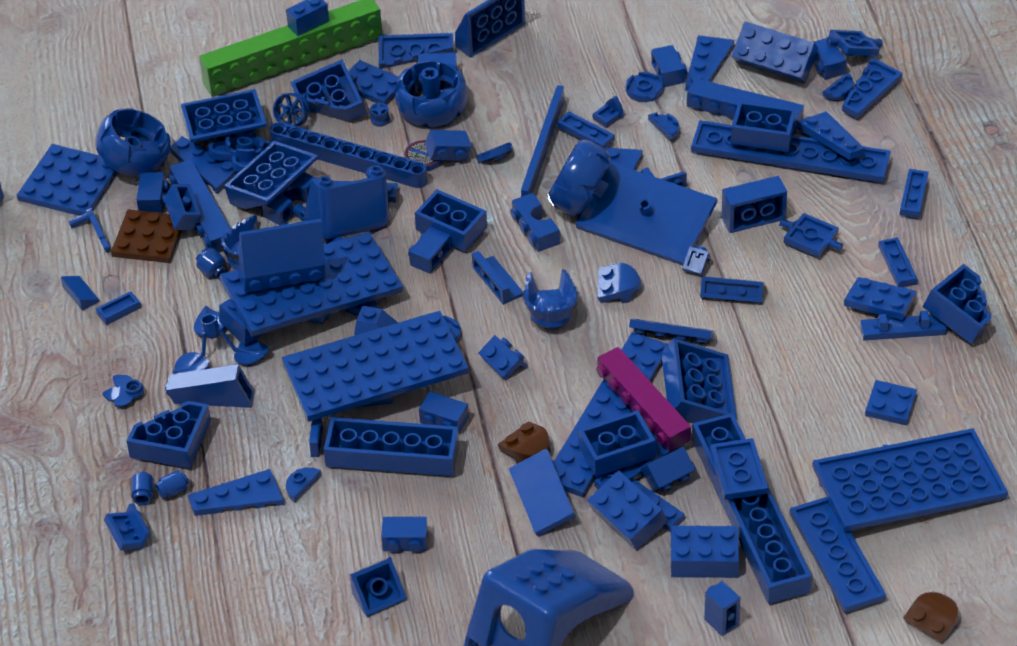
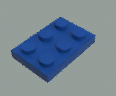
[348,60,399,105]
[844,277,917,320]
[710,438,768,500]

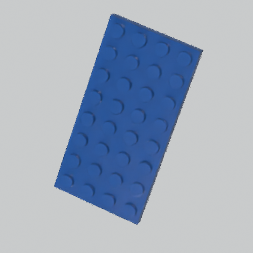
[220,232,403,337]
[282,310,469,422]
[812,428,1008,532]

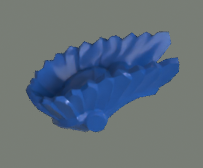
[523,269,579,330]

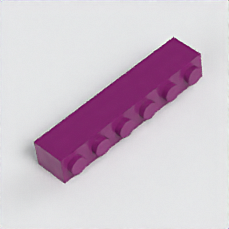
[596,347,691,451]

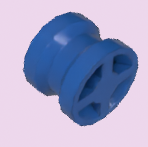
[370,103,390,127]

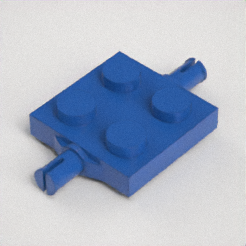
[826,30,883,57]
[779,213,843,258]

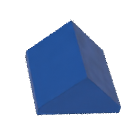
[349,557,407,616]

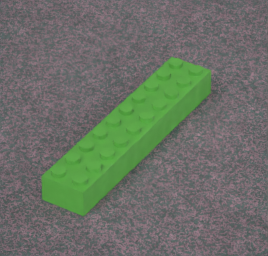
[199,0,383,97]

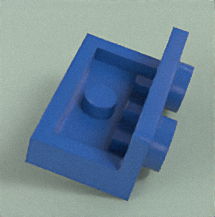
[478,335,528,380]
[104,503,150,551]

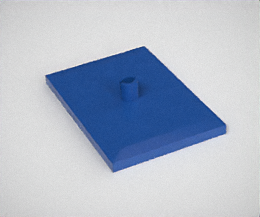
[576,162,718,266]

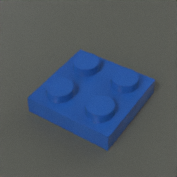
[865,380,917,426]

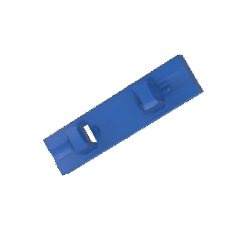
[860,311,946,341]

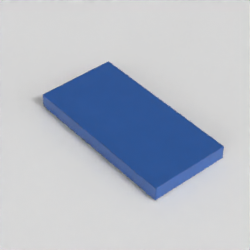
[508,449,576,537]

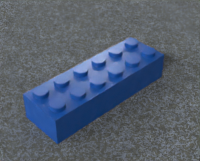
[324,417,459,476]

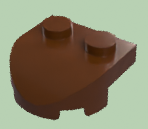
[498,421,551,464]
[903,592,960,644]

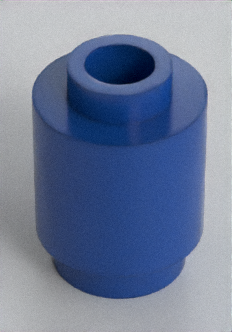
[155,470,189,499]
[131,472,154,505]

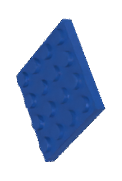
[17,144,118,216]

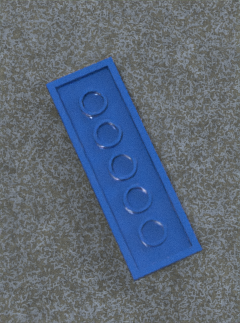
[789,497,886,613]

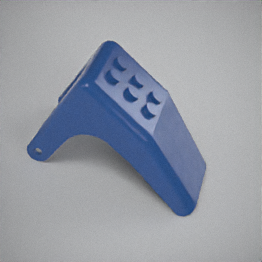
[464,549,633,646]

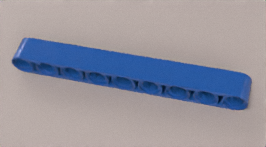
[269,122,427,188]

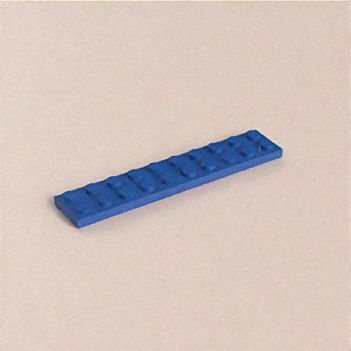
[691,120,891,183]
[554,332,668,497]

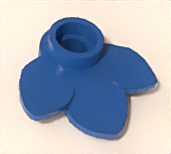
[102,375,144,407]

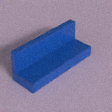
[472,251,523,305]
[700,276,764,302]

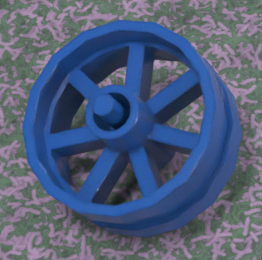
[273,93,310,127]

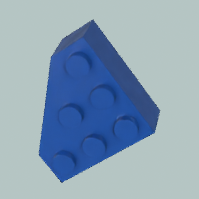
[290,59,367,122]
[922,264,992,344]
[126,401,211,469]

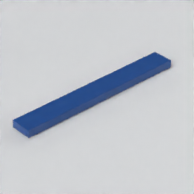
[521,85,564,197]

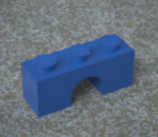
[262,172,316,226]
[510,193,560,252]

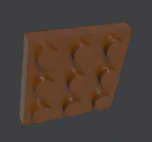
[111,209,182,263]

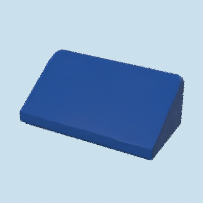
[61,276,99,310]

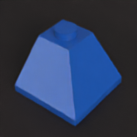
[354,306,398,336]

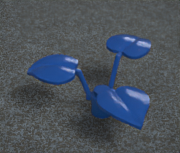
[173,306,270,374]

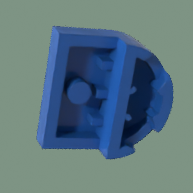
[597,263,642,303]

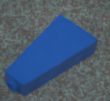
[165,364,255,408]

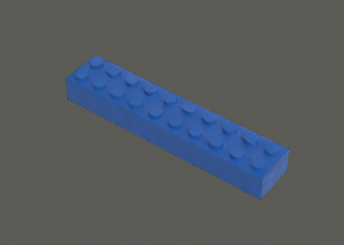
[692,413,812,604]

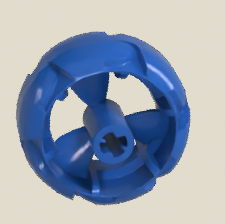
[395,60,468,128]
[95,108,171,177]
[548,140,611,216]

